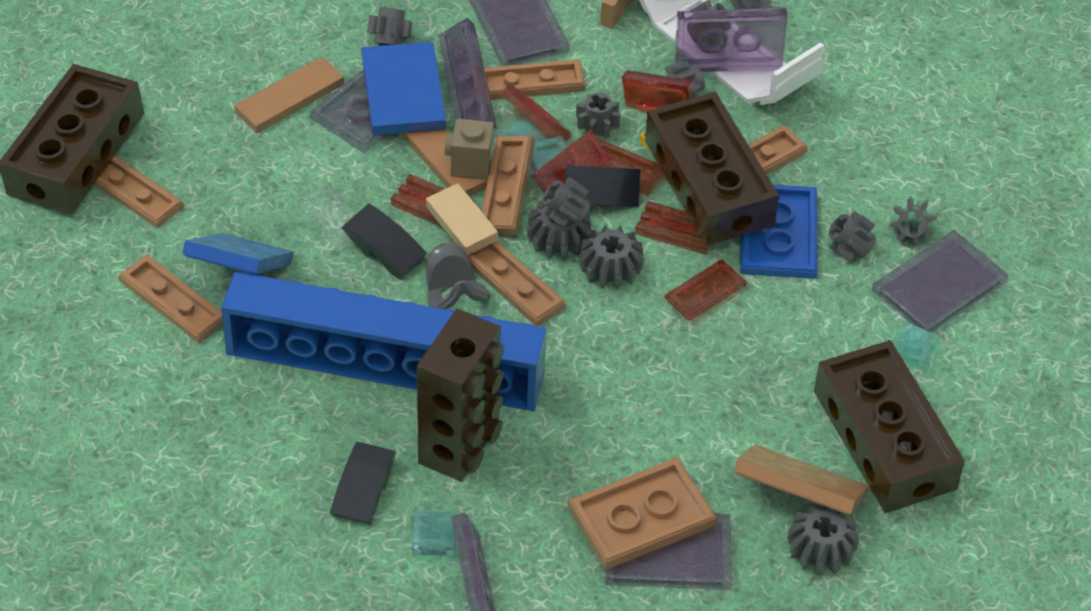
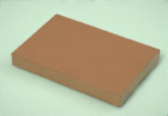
[734,444,869,515]
[568,457,717,571]

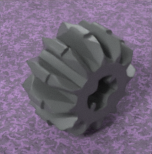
[527,200,591,260]
[579,225,644,289]
[787,504,859,575]

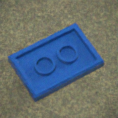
[361,42,446,135]
[740,184,817,279]
[182,233,294,275]

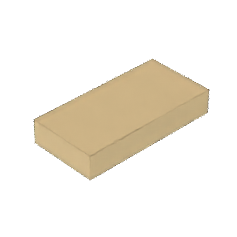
[426,183,498,255]

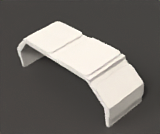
[639,0,824,106]

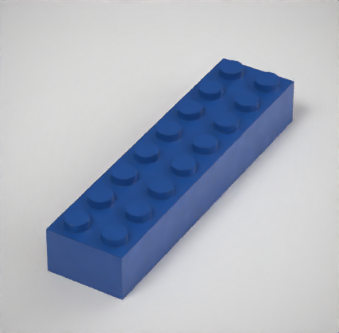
[221,271,547,412]

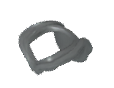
[426,242,491,309]

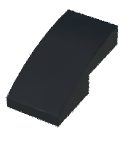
[565,165,641,207]
[341,203,428,279]
[330,441,396,525]

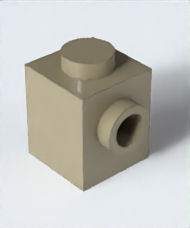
[445,118,493,180]

